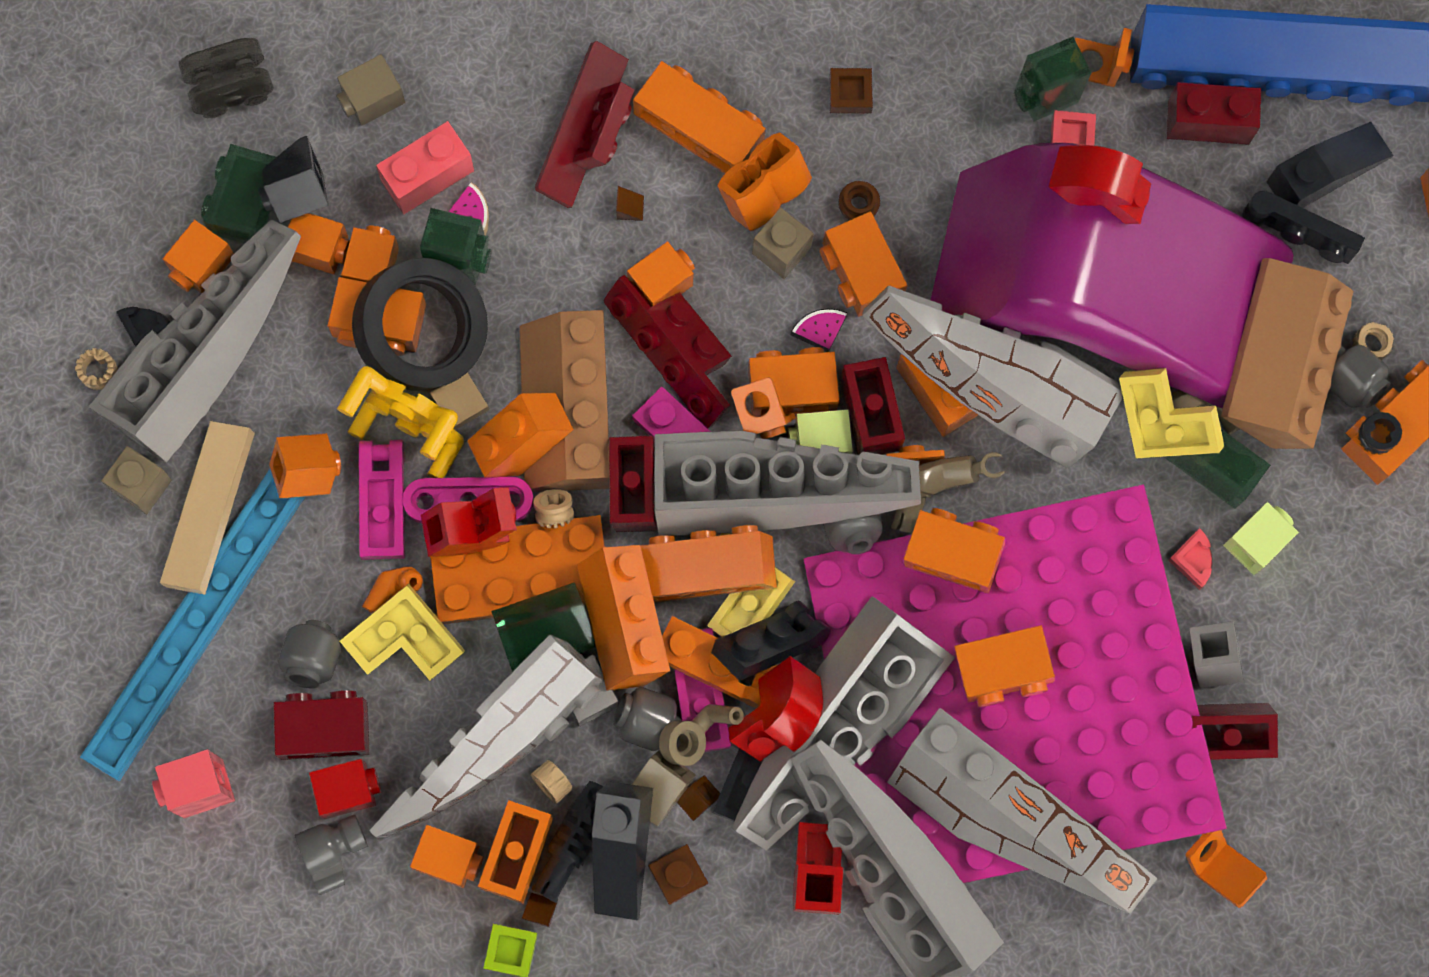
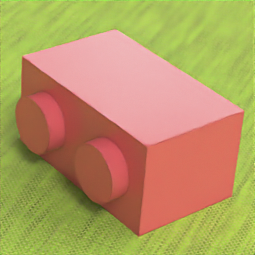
[376,121,474,215]
[152,749,235,818]

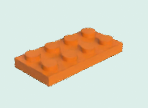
[431,515,605,624]

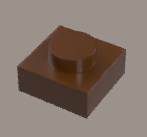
[829,68,873,114]
[648,844,709,906]

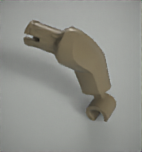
[891,452,1005,534]

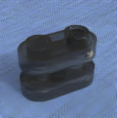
[178,38,274,118]

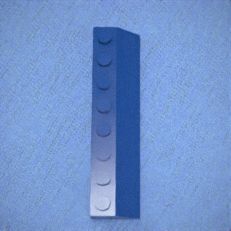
[1130,4,1429,106]

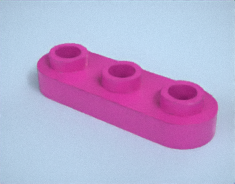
[402,477,534,523]

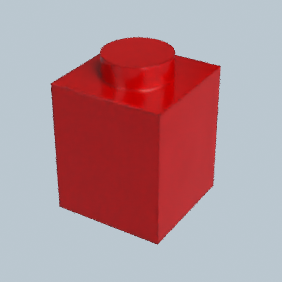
[309,758,381,819]

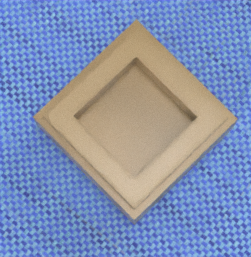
[430,372,489,430]

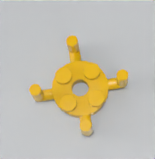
[337,366,464,478]

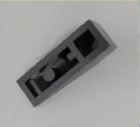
[1266,122,1394,208]
[592,781,653,920]

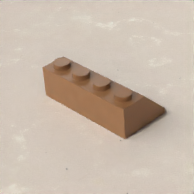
[1221,258,1354,449]
[520,310,610,492]

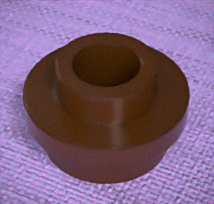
[838,181,880,220]

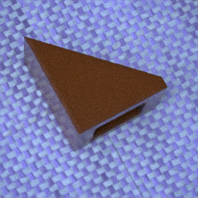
[616,186,644,221]
[677,775,720,821]
[522,893,558,928]

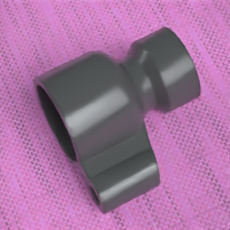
[295,814,368,895]

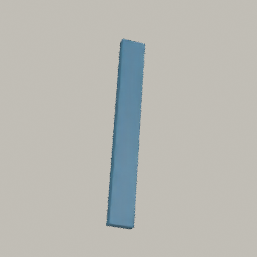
[80,469,306,781]

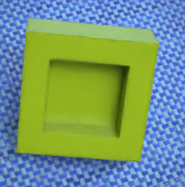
[483,924,538,977]

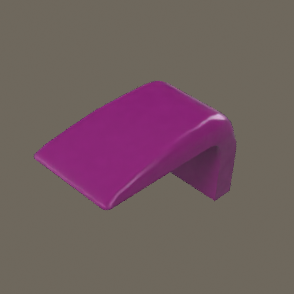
[930,143,1294,409]

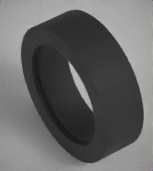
[352,258,488,391]

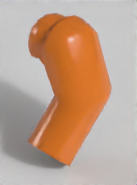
[362,566,423,613]

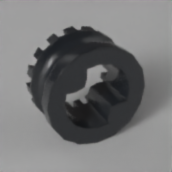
[1358,412,1402,455]

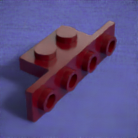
[535,41,635,208]
[603,275,732,429]

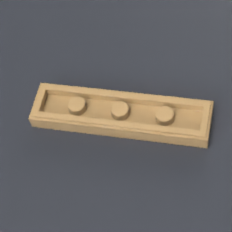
[160,421,255,595]

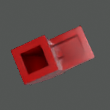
[1048,145,1152,224]
[421,487,517,557]
[728,656,823,761]
[793,822,843,915]

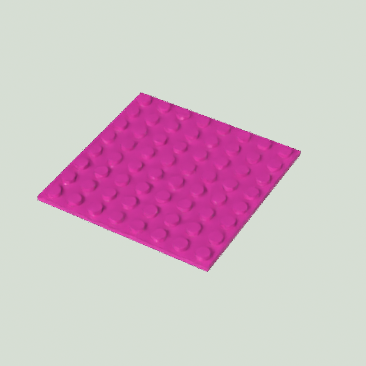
[803,484,1227,883]

